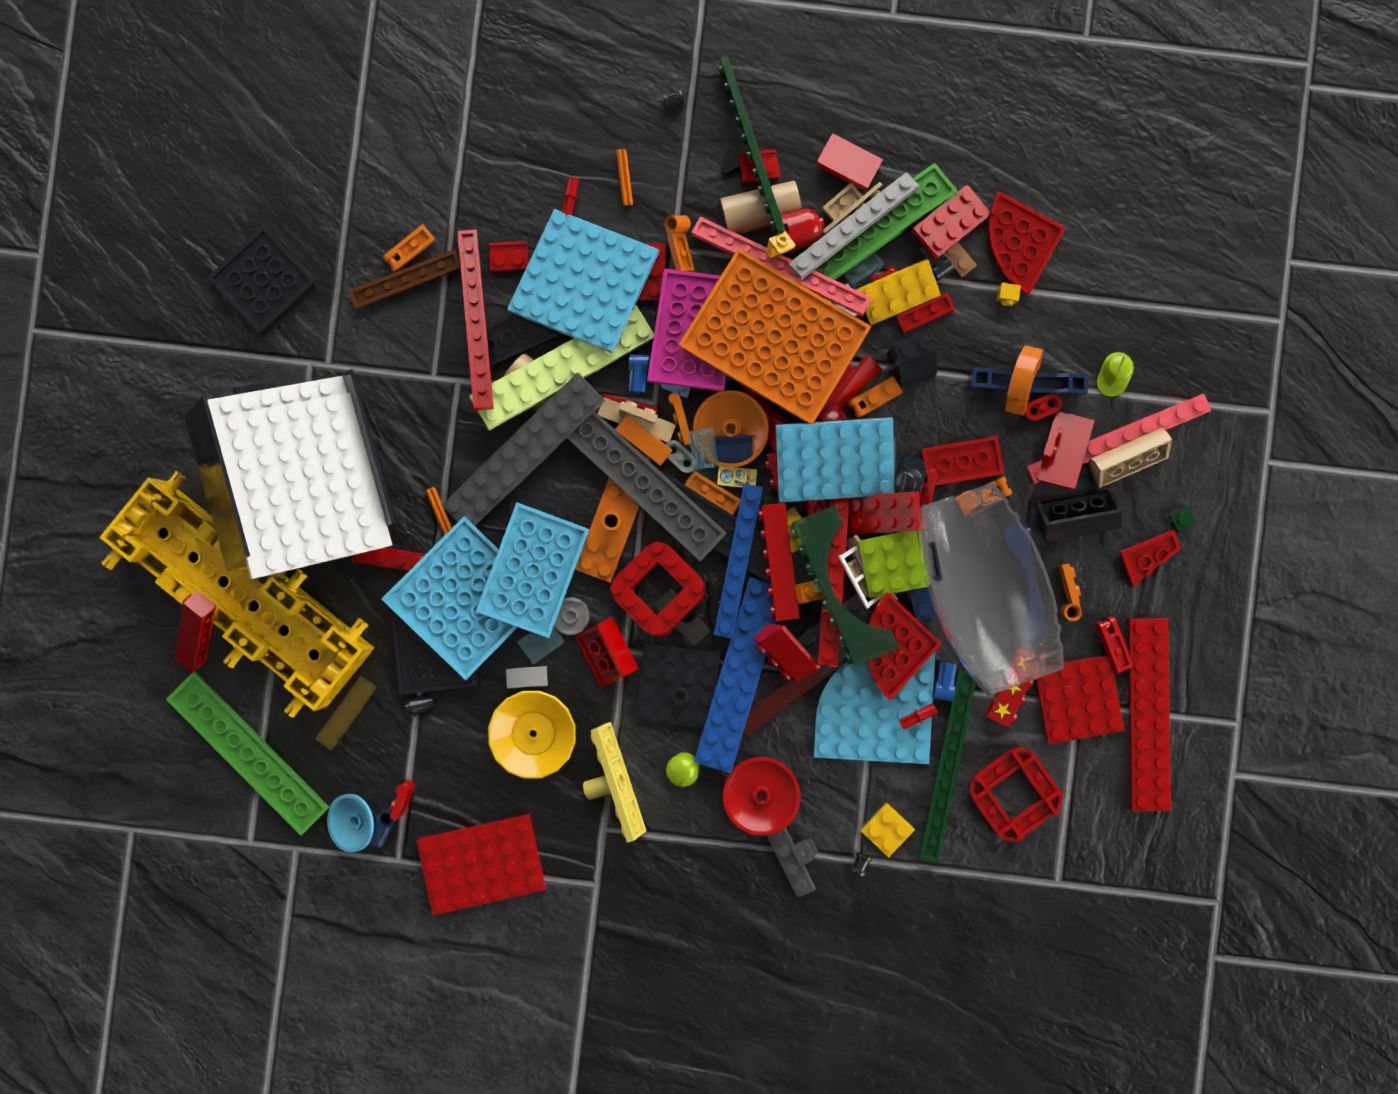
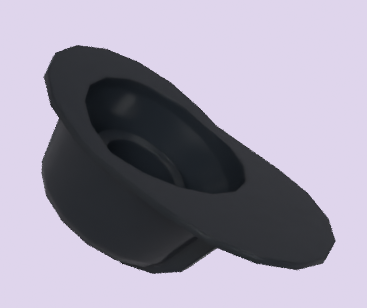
[894,457,926,496]

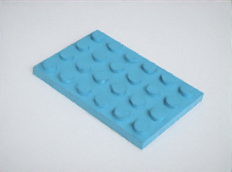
[775,417,895,502]
[476,502,589,638]

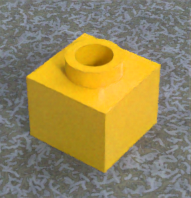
[996,283,1021,306]

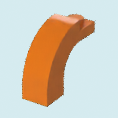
[1005,345,1044,416]

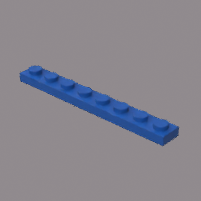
[714,484,763,639]

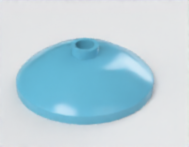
[327,794,374,853]

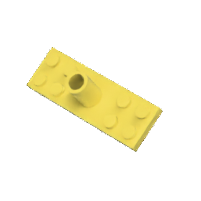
[583,722,646,842]

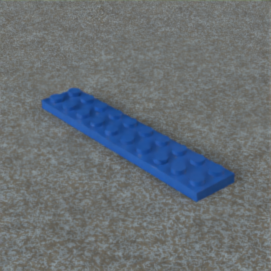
[694,577,776,773]

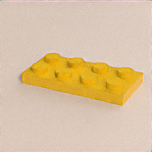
[856,259,941,325]

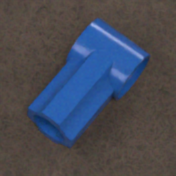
[629,354,649,393]
[933,662,957,702]

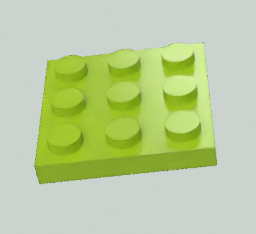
[858,531,928,598]

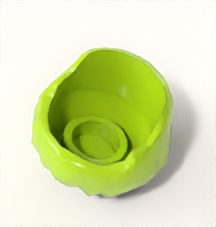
[666,752,699,787]

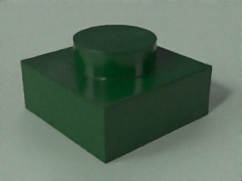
[1168,507,1196,533]

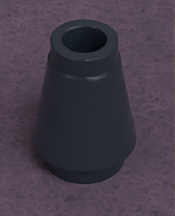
[404,696,434,717]

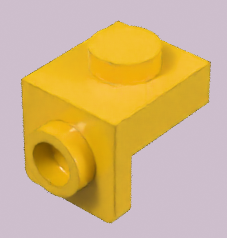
[766,231,795,258]

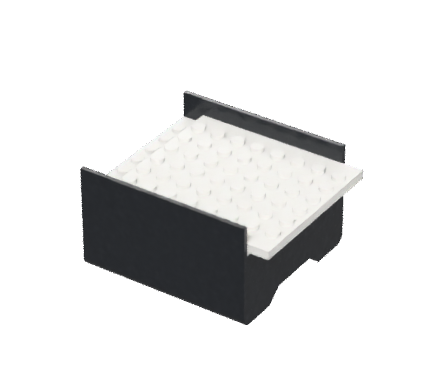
[184,369,396,580]

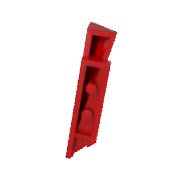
[822,354,882,411]

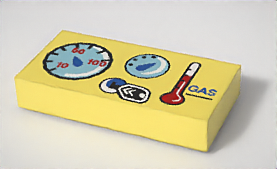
[717,466,757,488]

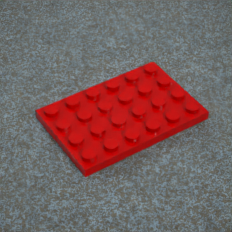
[416,813,546,915]

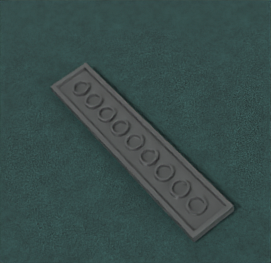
[442,372,605,527]
[567,411,727,562]

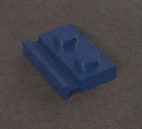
[714,435,754,463]

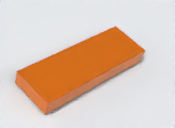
[615,414,672,466]
[685,470,741,515]

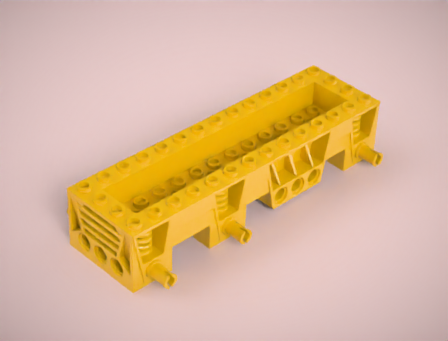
[99,471,375,718]

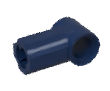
[369,807,396,848]

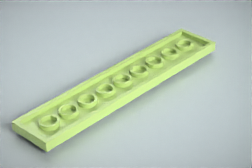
[469,305,654,430]

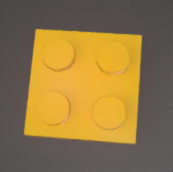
[860,802,915,857]

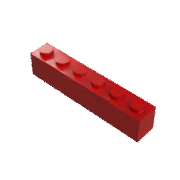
[758,503,799,621]
[175,591,216,673]

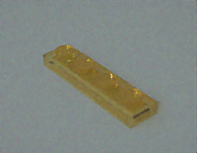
[316,676,377,750]

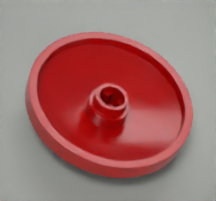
[723,757,800,836]

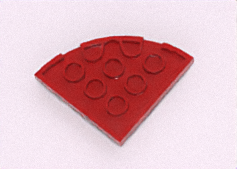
[988,191,1066,295]
[865,591,942,700]

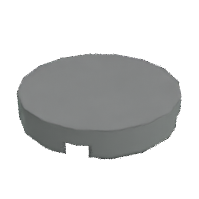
[554,597,590,635]

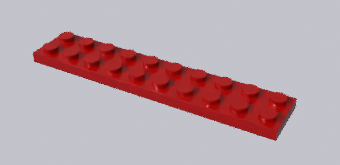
[1128,618,1171,811]

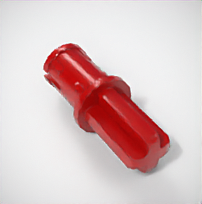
[562,177,580,215]
[899,703,938,729]

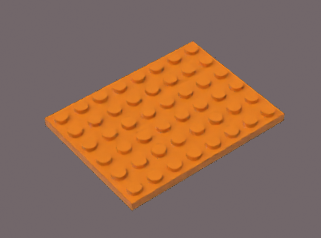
[678,248,872,424]

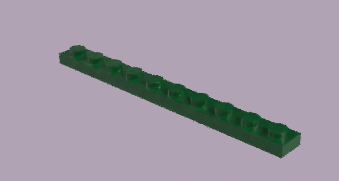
[718,55,785,235]
[918,670,978,863]

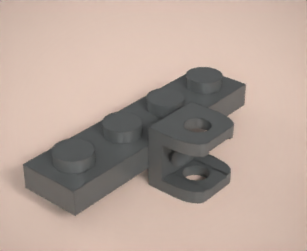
[767,827,818,898]

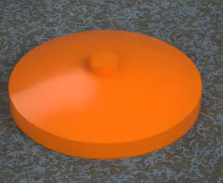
[693,390,770,467]

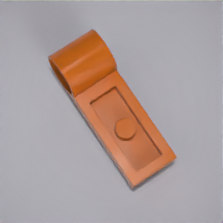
[665,215,695,272]
[1058,563,1082,621]

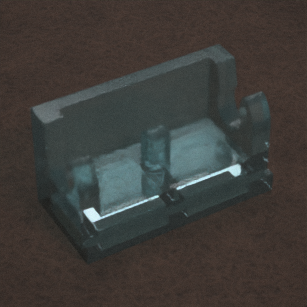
[689,427,719,470]

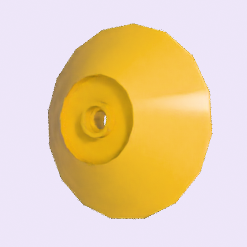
[488,691,576,779]

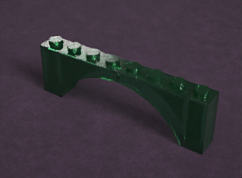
[790,505,900,669]

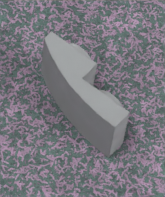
[505,666,548,689]

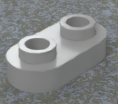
[666,440,696,473]

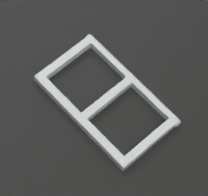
[838,546,883,609]

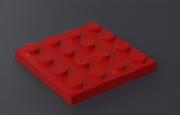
[1034,655,1125,744]

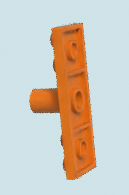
[575,477,640,583]

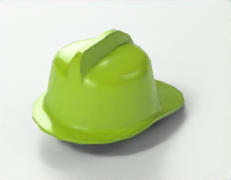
[1097,352,1134,397]

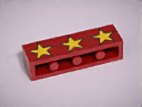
[985,647,1042,727]

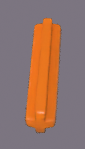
[616,149,633,206]
[426,487,452,536]

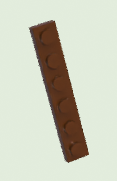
[348,249,461,310]

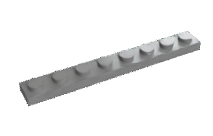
[789,172,919,280]

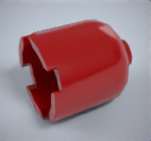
[781,209,825,253]

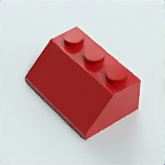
[575,617,639,688]
[753,623,821,682]

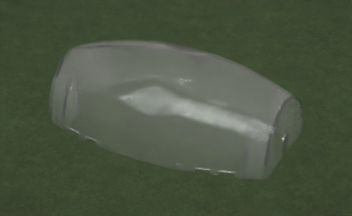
[918,483,1064,696]

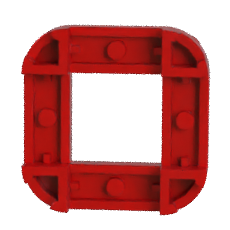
[610,542,705,636]
[968,747,1063,841]

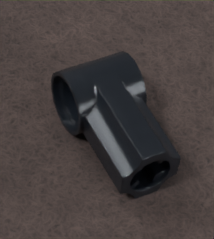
[919,246,954,281]

